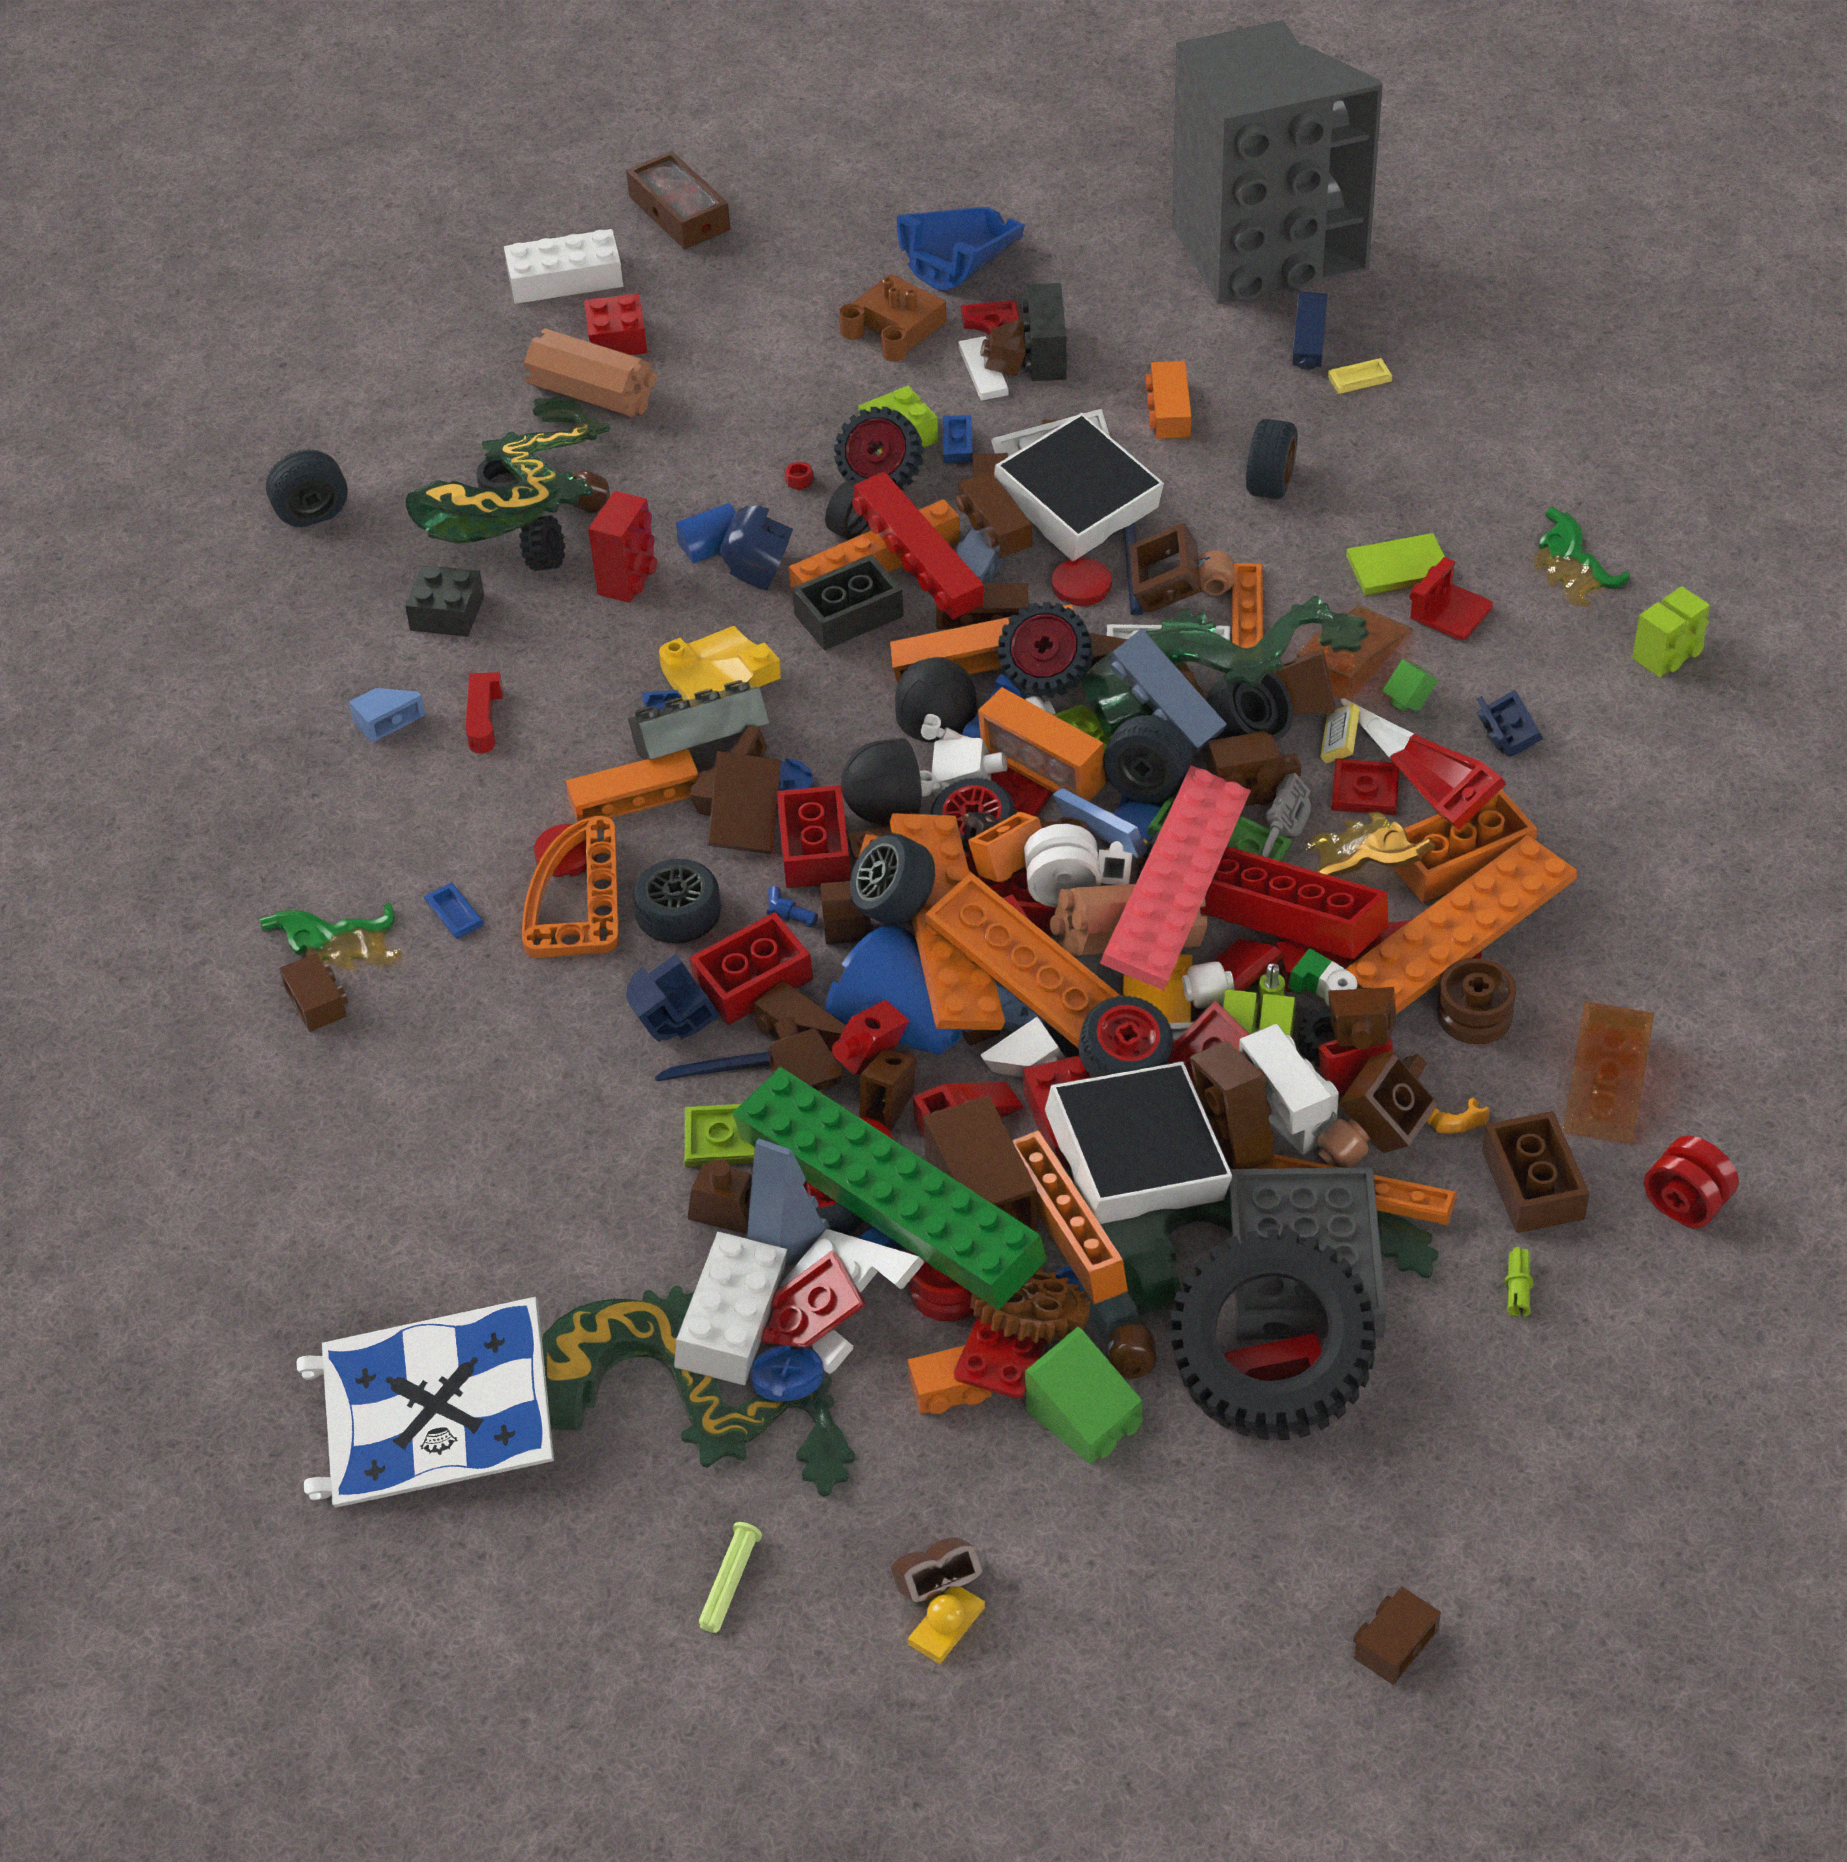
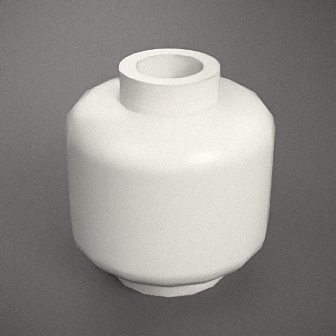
[1182,961,1234,1009]

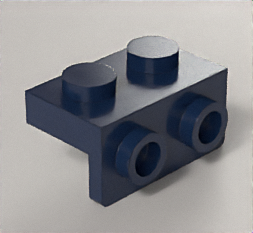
[1477,689,1543,756]

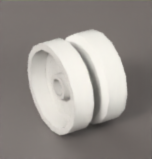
[1024,824,1101,908]

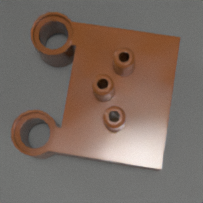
[839,274,947,362]

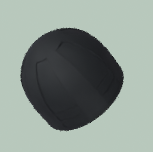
[895,657,977,743]
[1205,663,1293,742]
[841,738,922,825]

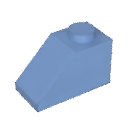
[349,688,425,742]

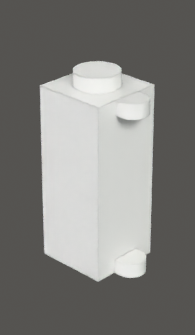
[1098,841,1139,886]

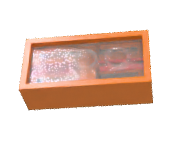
[978,687,1106,802]

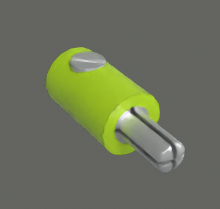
[1257,963,1285,1012]

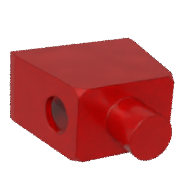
[832,1000,910,1075]

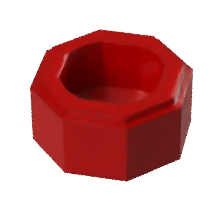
[784,461,814,490]

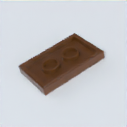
[707,751,781,854]

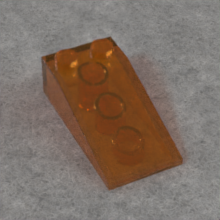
[1297,605,1412,701]
[1563,1001,1654,1144]

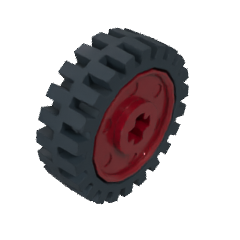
[834,406,924,491]
[998,602,1093,698]

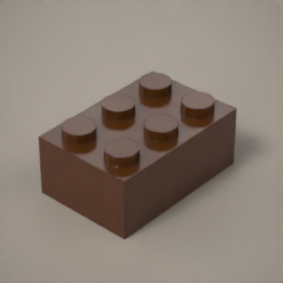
[1191,1041,1275,1169]
[1482,1111,1589,1233]

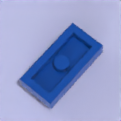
[943,415,973,463]

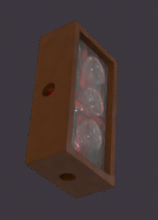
[626,151,731,250]

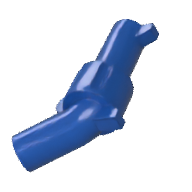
[767,886,818,927]

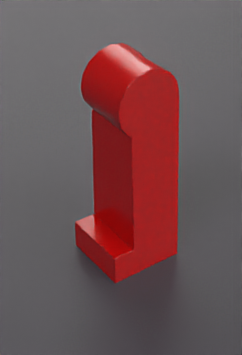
[465,672,503,754]
[1223,1333,1322,1381]

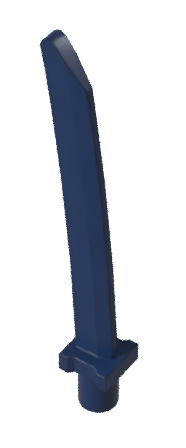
[655,1052,770,1081]

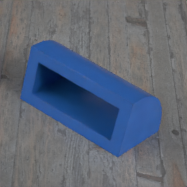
[676,502,736,563]

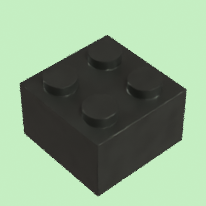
[405,565,485,637]

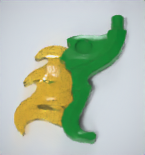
[1534,506,1630,607]
[259,903,402,970]

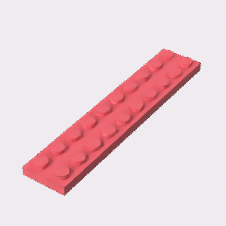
[1100,765,1251,991]

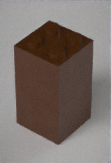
[923,1095,1038,1231]

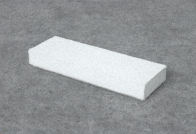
[958,336,1009,401]

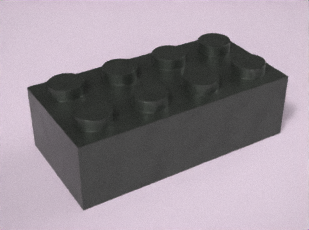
[628,680,769,760]

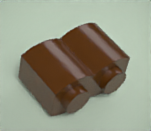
[821,881,871,944]
[891,1537,983,1602]

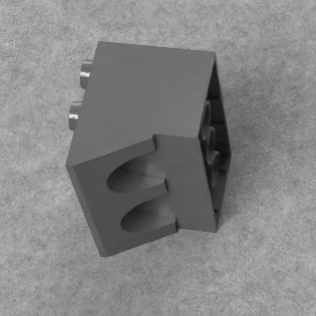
[1172,20,1383,304]

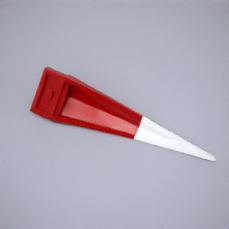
[1341,698,1506,830]

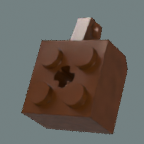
[1207,731,1301,806]
[1338,1050,1438,1153]

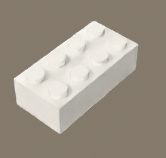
[504,229,623,304]
[674,1232,787,1385]

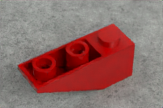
[913,1082,1023,1137]

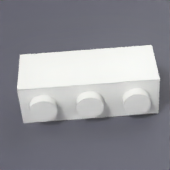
[1239,1024,1333,1135]

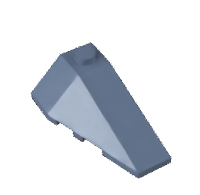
[747,1138,831,1266]

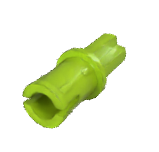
[1504,1247,1534,1317]

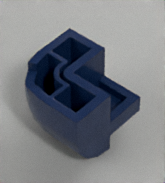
[719,506,793,590]
[626,954,720,1042]

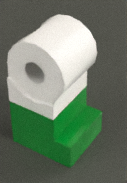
[1288,948,1357,1006]

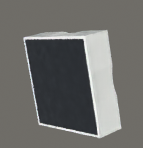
[994,413,1164,561]
[1044,1062,1232,1224]

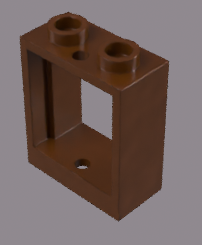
[1130,523,1202,612]

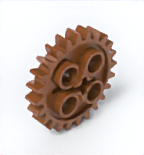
[970,1268,1091,1343]

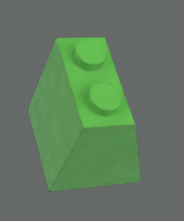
[1025,1327,1143,1464]

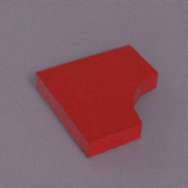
[961,300,1020,335]

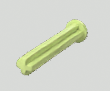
[699,1522,762,1633]

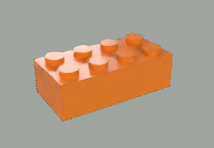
[1393,789,1537,903]

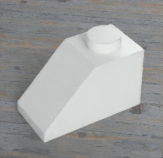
[981,1016,1065,1077]

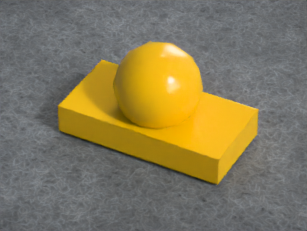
[908,1586,985,1664]

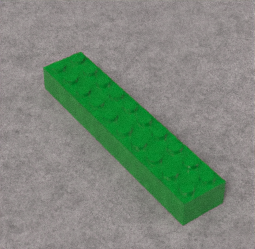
[732,1067,1047,1310]

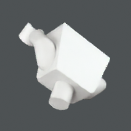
[920,714,1007,797]

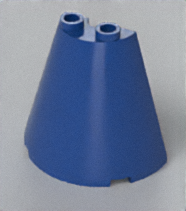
[897,206,1025,290]
[825,925,971,1055]

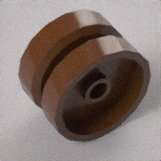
[1437,959,1516,1044]

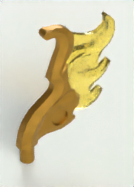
[1304,812,1436,876]

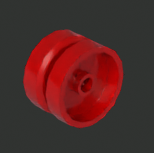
[1643,1135,1739,1229]
[908,1251,974,1322]

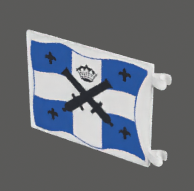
[297,1297,554,1508]

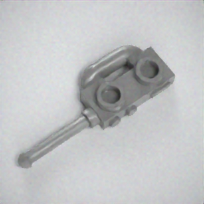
[1260,773,1311,858]

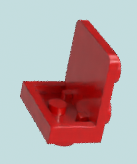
[1409,557,1493,640]
[954,1318,1047,1399]

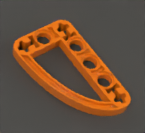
[522,816,619,958]

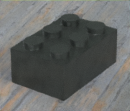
[1022,283,1067,381]
[792,555,904,650]

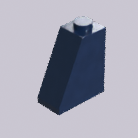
[1293,292,1327,370]

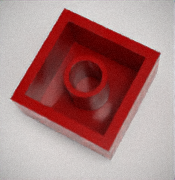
[584,294,647,355]

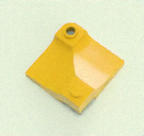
[659,626,781,700]

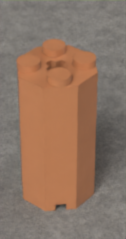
[524,328,657,418]
[1050,884,1208,957]

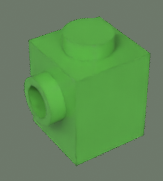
[1382,659,1439,712]

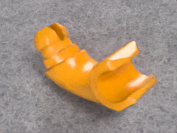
[1426,1098,1490,1134]

